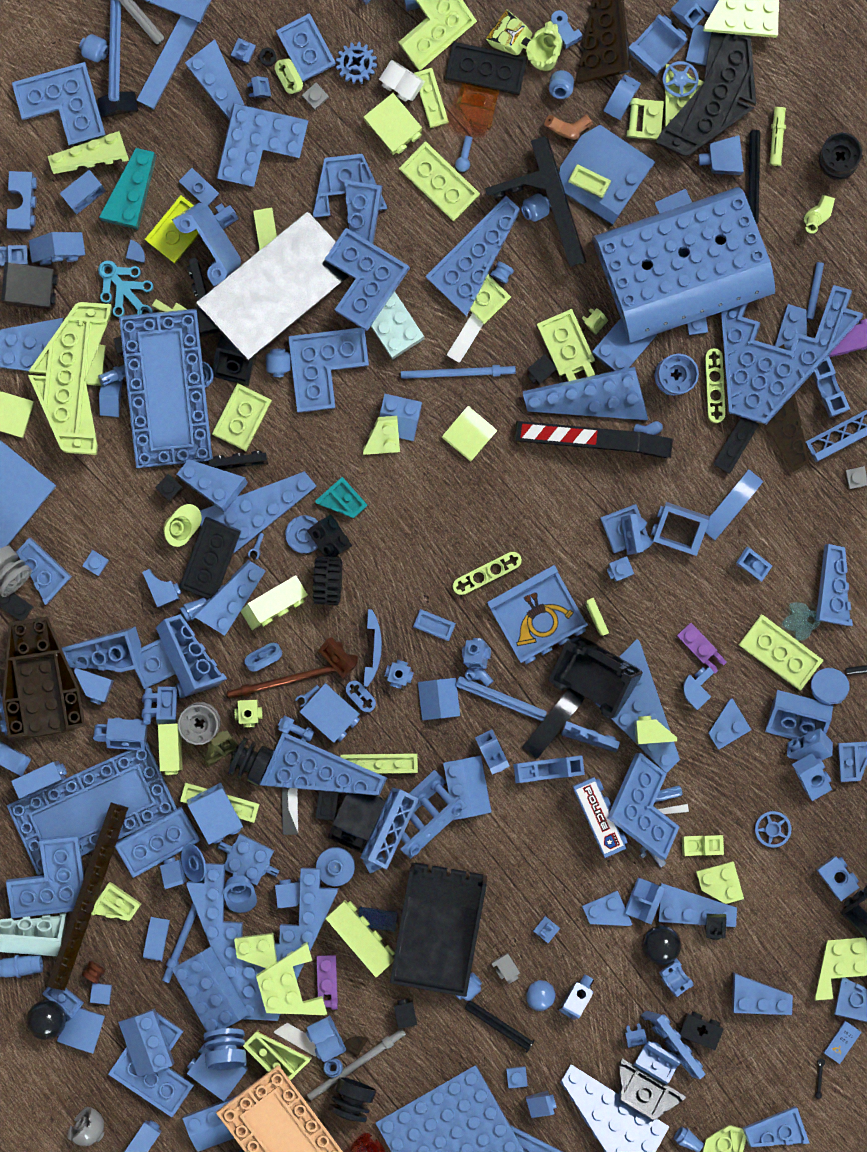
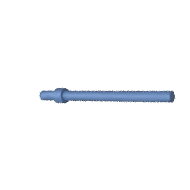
[401,365,516,379]
[162,877,205,983]

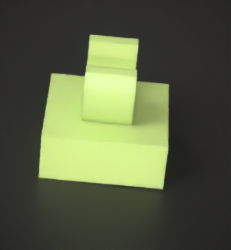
[582,308,608,334]

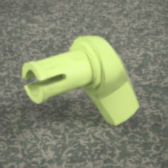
[804,195,835,233]

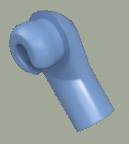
[634,421,663,435]

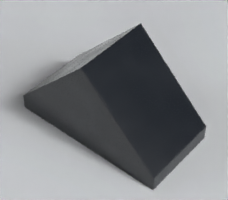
[98,91,138,118]

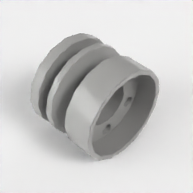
[0,546,32,597]
[178,702,220,745]

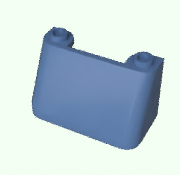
[171,203,241,286]

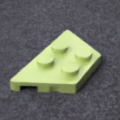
[665,64,704,127]

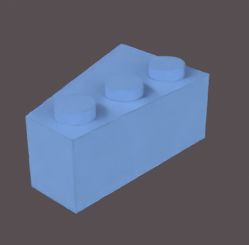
[177,459,248,513]

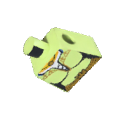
[486,9,534,55]

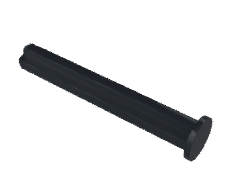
[465,1000,535,1053]

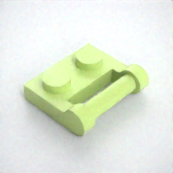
[626,98,664,140]

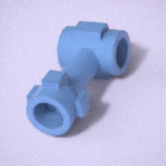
[278,715,314,742]

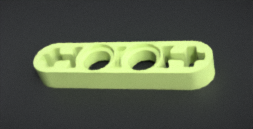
[705,348,725,423]
[453,552,522,595]

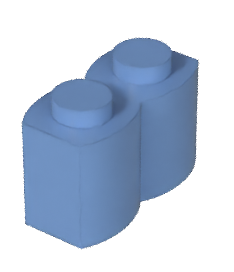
[306,1015,346,1062]

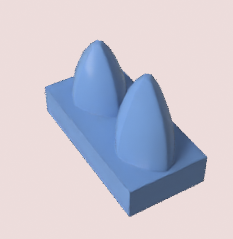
[621,514,654,555]

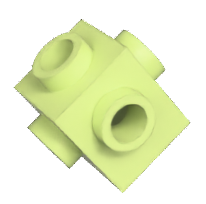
[235,700,262,727]

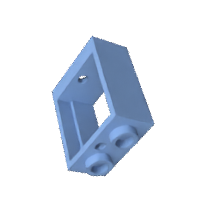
[651,502,709,556]
[11,761,67,799]

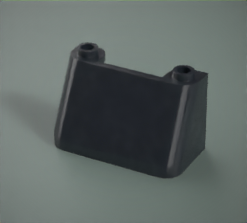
[548,637,643,718]

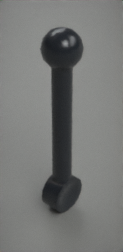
[815,1058,825,1099]

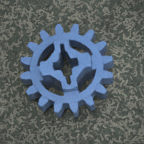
[336,42,377,84]

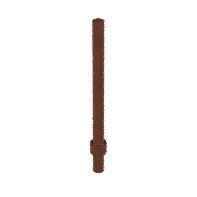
[227,665,337,699]

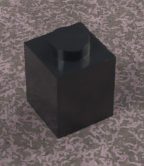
[527,354,557,385]
[155,474,184,502]
[394,998,418,1029]

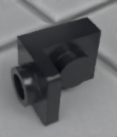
[705,914,727,940]

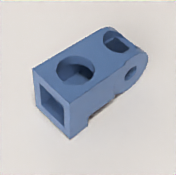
[551,10,582,49]

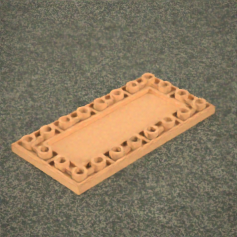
[216,1065,343,1152]

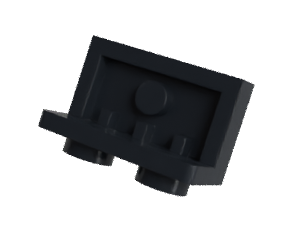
[307,515,352,557]

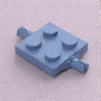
[218,833,280,885]

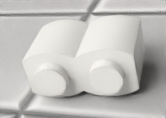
[379,60,425,102]

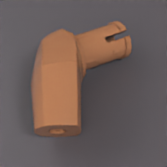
[544,114,593,140]

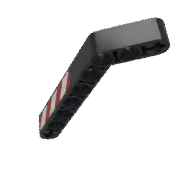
[514,421,673,458]

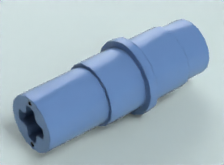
[0,955,43,978]

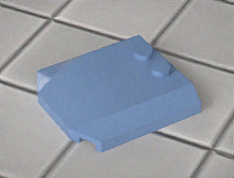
[559,125,655,226]

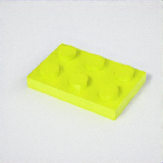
[145,195,199,264]

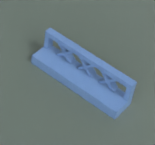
[805,410,867,462]
[360,788,419,869]

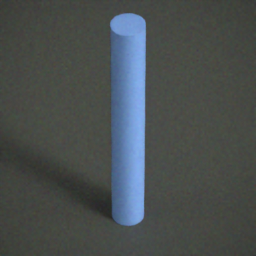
[806,262,824,320]

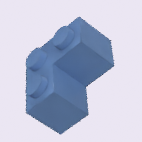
[29,232,85,266]

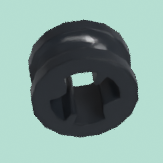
[259,48,277,66]

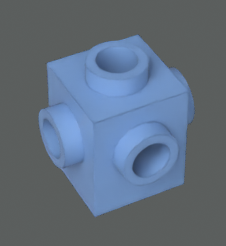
[462,638,491,669]
[385,660,414,689]

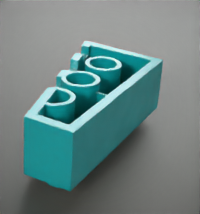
[99,148,157,230]

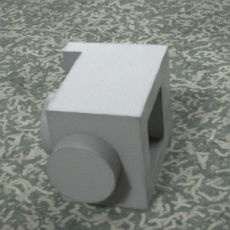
[491,952,520,984]

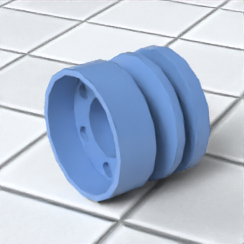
[654,353,699,396]
[204,1028,247,1070]

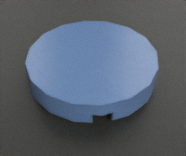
[286,515,318,553]
[811,668,849,705]

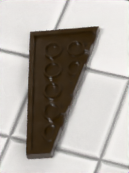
[576,0,632,84]
[765,344,810,472]

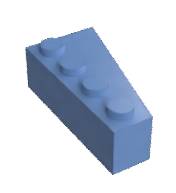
[185,40,244,120]
[156,614,227,697]

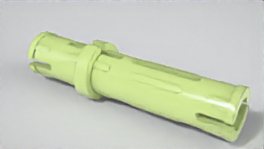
[769,107,786,166]

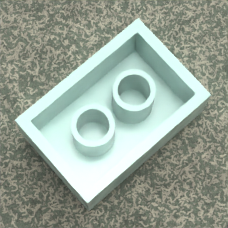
[371,291,424,360]

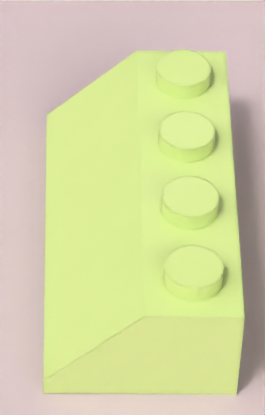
[325,900,395,977]

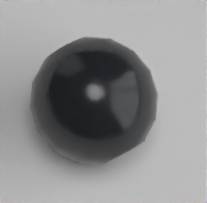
[641,925,682,965]
[26,1000,66,1040]

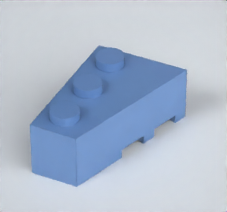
[732,972,793,1015]

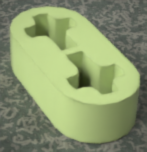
[275,59,303,94]

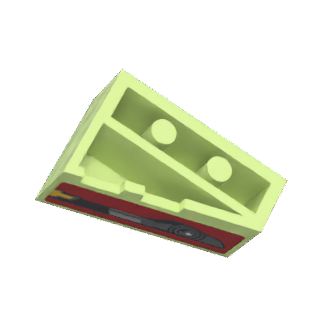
[243,1030,312,1080]

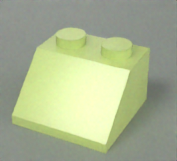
[634,716,677,744]

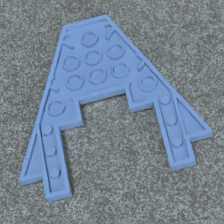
[721,285,863,424]
[186,863,338,1021]

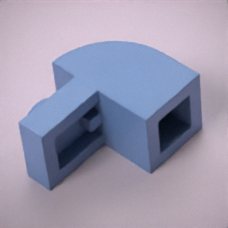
[604,74,641,120]
[683,667,714,710]
[475,730,510,775]

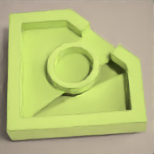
[696,861,744,904]
[702,1125,746,1152]

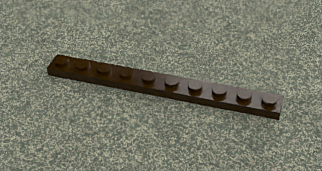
[47,802,129,991]

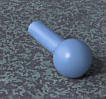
[455,135,473,172]

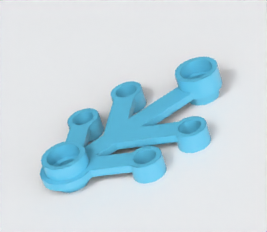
[98,261,154,318]

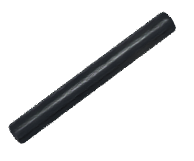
[748,130,760,224]

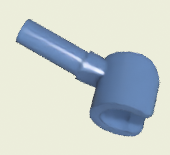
[248,533,264,560]
[295,685,320,707]

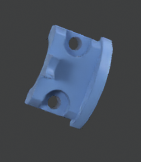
[659,958,694,997]

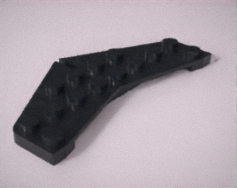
[655,32,756,157]

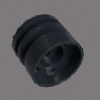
[819,132,862,180]
[228,737,274,787]
[328,1077,376,1122]

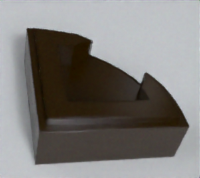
[344,1036,368,1056]

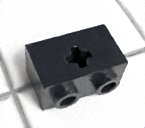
[678,1011,724,1050]

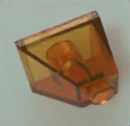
[456,83,499,130]

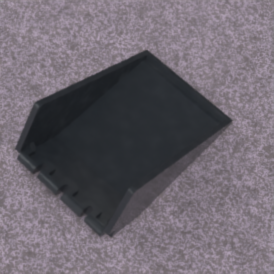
[390,862,487,997]

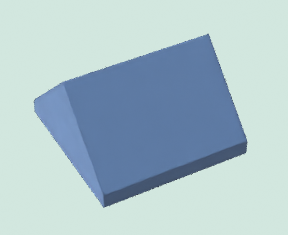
[418,678,460,720]

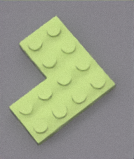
[398,0,477,71]

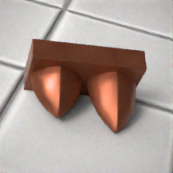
[318,637,358,679]

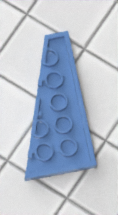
[0,318,64,371]

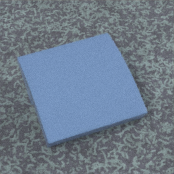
[57,1008,105,1054]

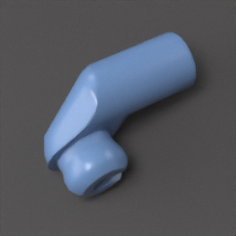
[465,668,494,687]

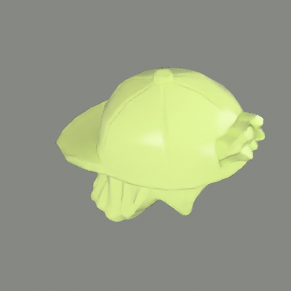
[526,21,562,71]

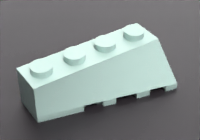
[0,912,66,956]

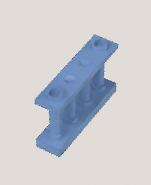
[390,770,467,859]

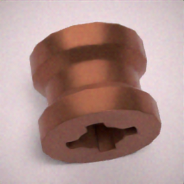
[81,960,106,984]

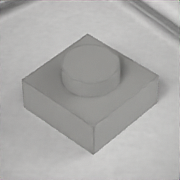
[302,83,329,110]
[845,466,867,489]

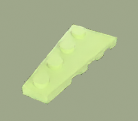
[48,131,129,174]

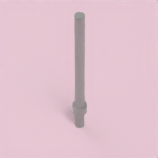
[307,1028,406,1101]

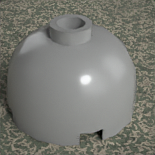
[67,1106,104,1146]

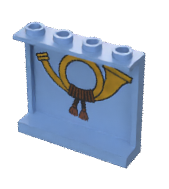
[487,565,588,664]

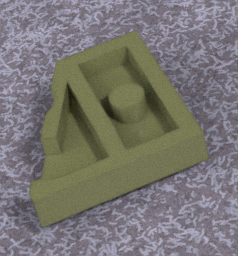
[204,730,239,766]

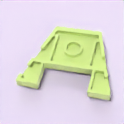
[815,937,867,1001]
[256,942,327,1015]

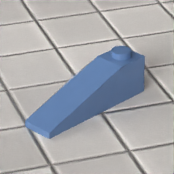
[62,626,141,672]

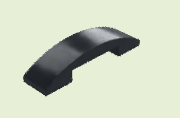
[522,688,585,759]

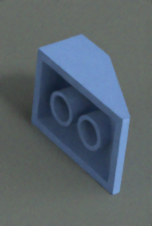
[592,319,657,372]

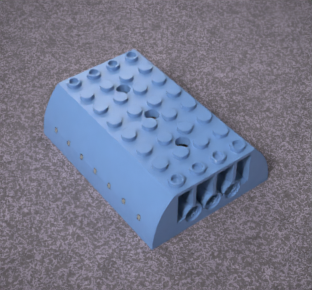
[592,187,775,343]

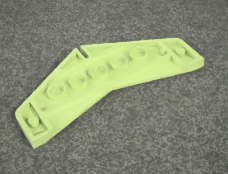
[28,302,112,455]

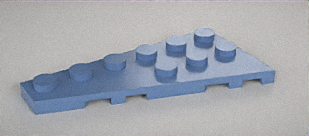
[426,196,520,317]
[523,367,648,420]
[200,471,317,554]
[260,732,387,796]

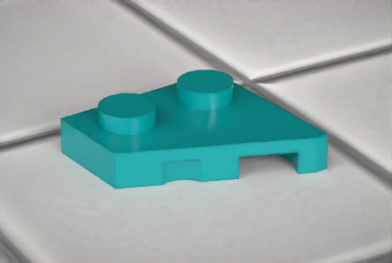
[315,477,368,518]

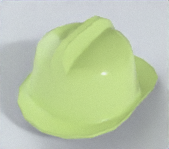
[163,504,202,547]

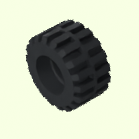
[313,556,343,605]

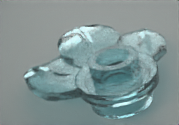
[782,602,821,640]

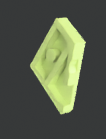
[363,416,400,455]
[91,882,141,921]
[234,933,277,968]

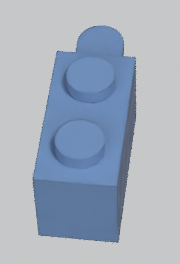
[93,718,148,750]

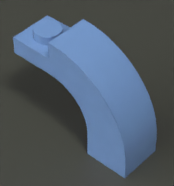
[513,756,585,783]

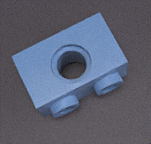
[792,753,832,801]
[816,856,860,901]

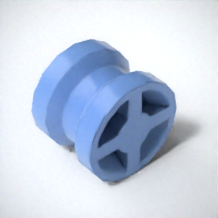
[490,261,514,284]

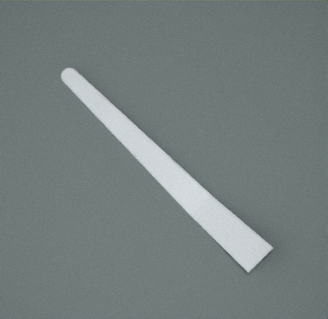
[658,804,689,814]

